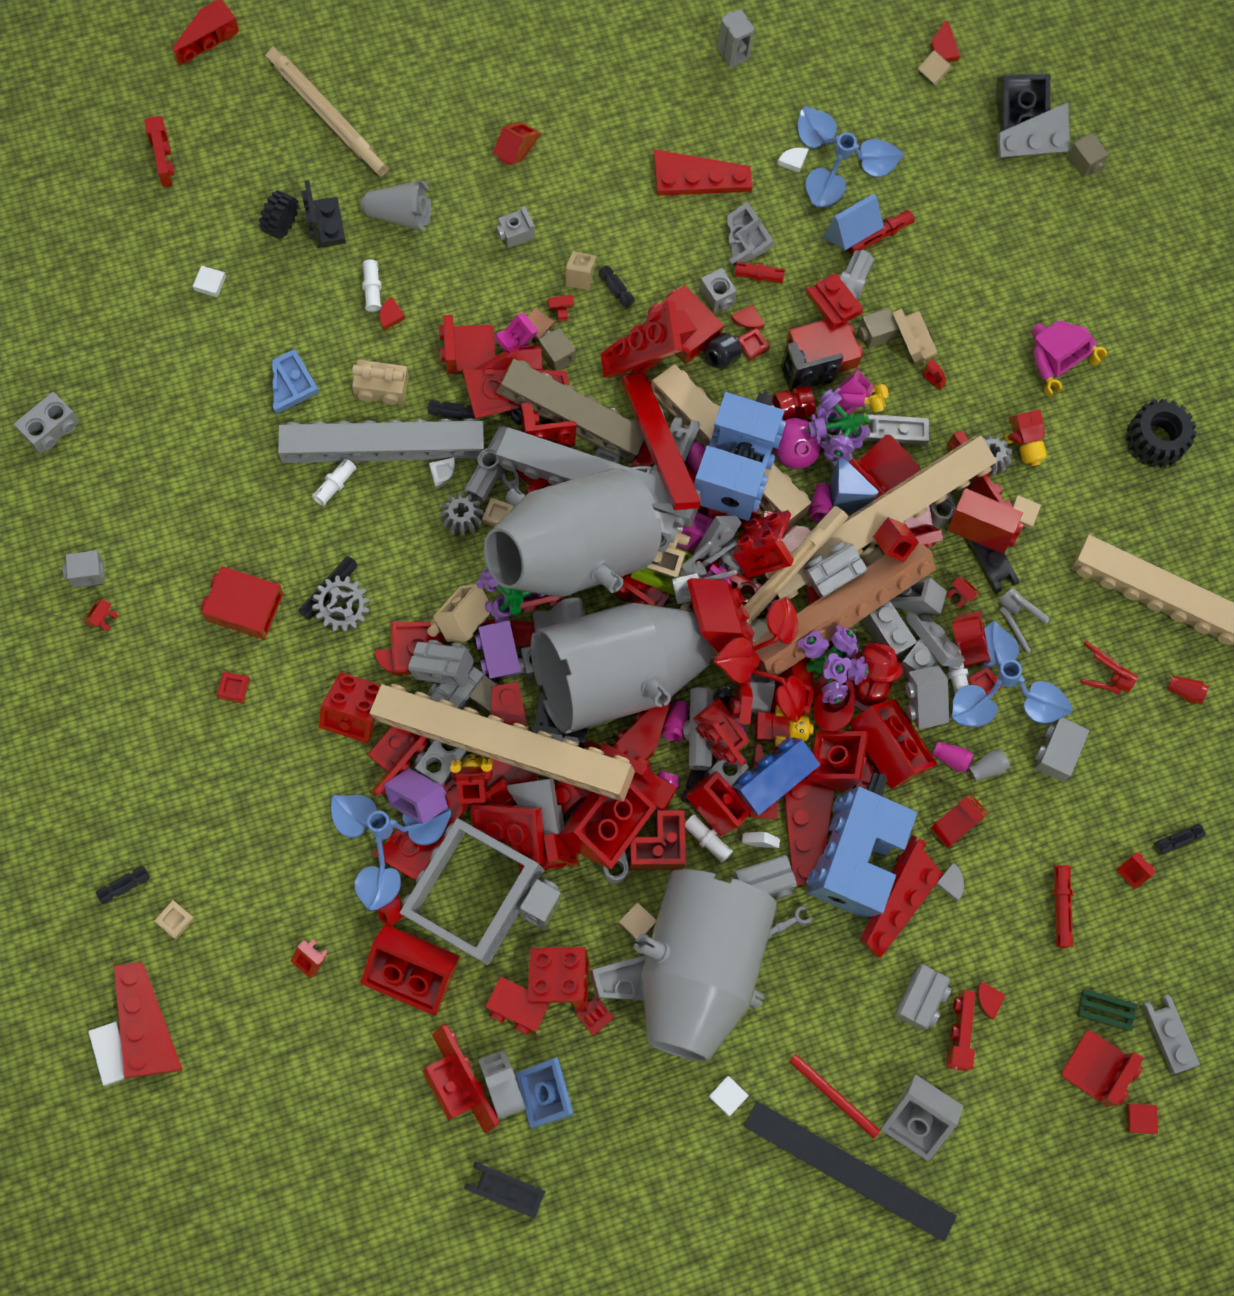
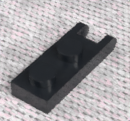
[965,538,1019,594]
[464,1162,546,1219]

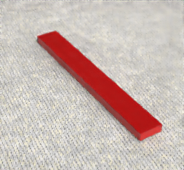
[621,374,701,510]

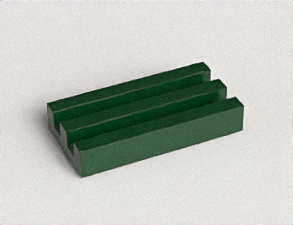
[1077,989,1138,1032]

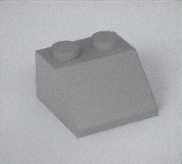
[881,1074,963,1162]

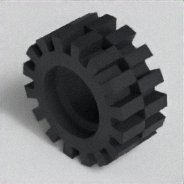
[259,190,299,239]

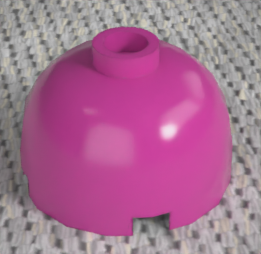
[771,418,822,470]

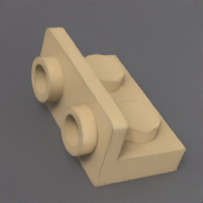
[893,309,938,364]

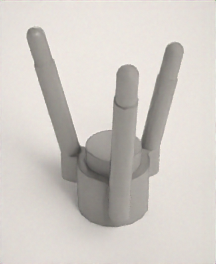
[679,541,737,580]
[999,588,1049,653]

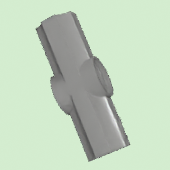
[840,250,874,300]
[464,426,507,502]
[683,687,713,771]

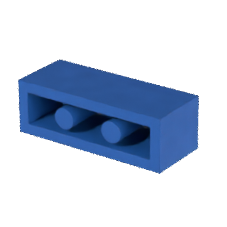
[733,737,821,815]

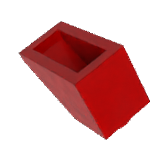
[493,122,541,165]

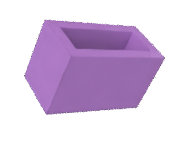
[475,621,521,681]
[384,768,448,824]

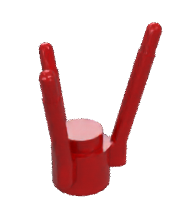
[1080,641,1138,695]

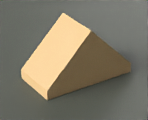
[566,252,597,290]

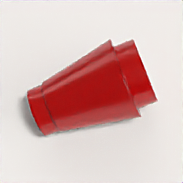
[1167,675,1209,705]

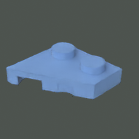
[272,349,319,414]

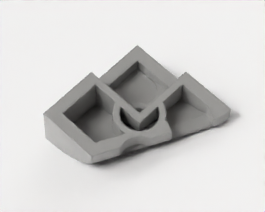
[728,202,776,267]
[507,779,564,835]

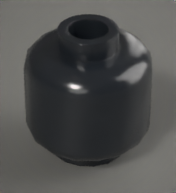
[705,333,742,370]

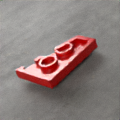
[471,803,546,864]

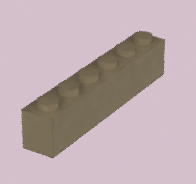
[496,359,644,463]

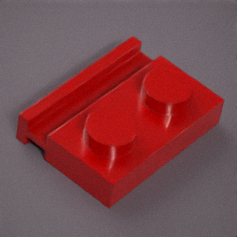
[805,273,864,329]

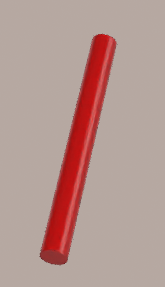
[789,1054,881,1139]

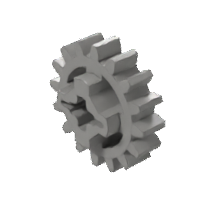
[312,576,369,633]

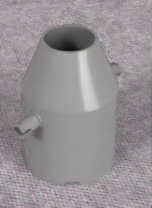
[484,468,661,597]
[531,603,711,734]
[634,869,777,1062]

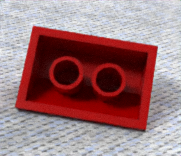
[687,578,755,653]
[849,699,938,789]
[559,782,657,869]
[360,924,461,1016]

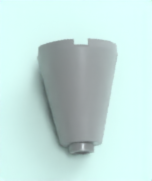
[361,180,431,231]

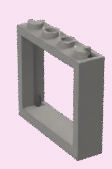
[400,818,544,966]

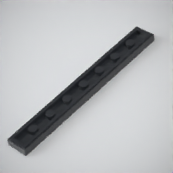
[743,1101,957,1242]

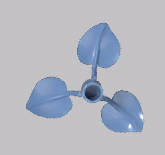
[798,105,904,208]
[952,621,1073,727]
[331,795,451,911]

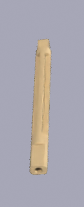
[265,47,389,177]
[710,506,848,659]

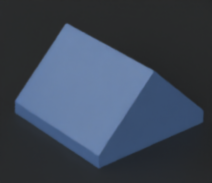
[824,194,884,250]
[831,459,879,513]
[516,1058,573,1128]

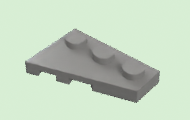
[997,103,1070,158]
[590,955,646,1001]

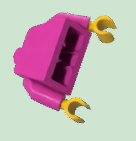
[1032,320,1107,397]
[833,369,889,418]

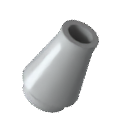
[968,749,1010,782]

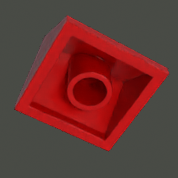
[808,731,868,793]

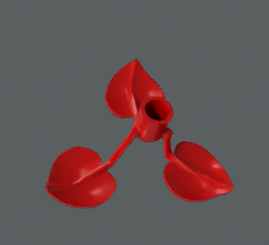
[713,597,807,722]

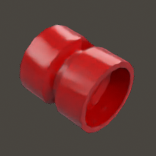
[772,385,816,421]

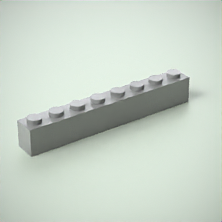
[278,419,484,463]
[496,427,702,528]

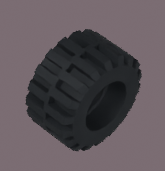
[1126,399,1197,468]

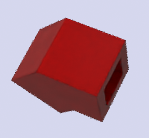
[377,894,404,926]

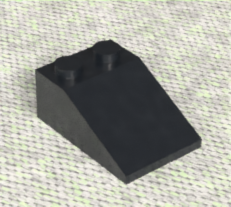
[996,74,1051,132]

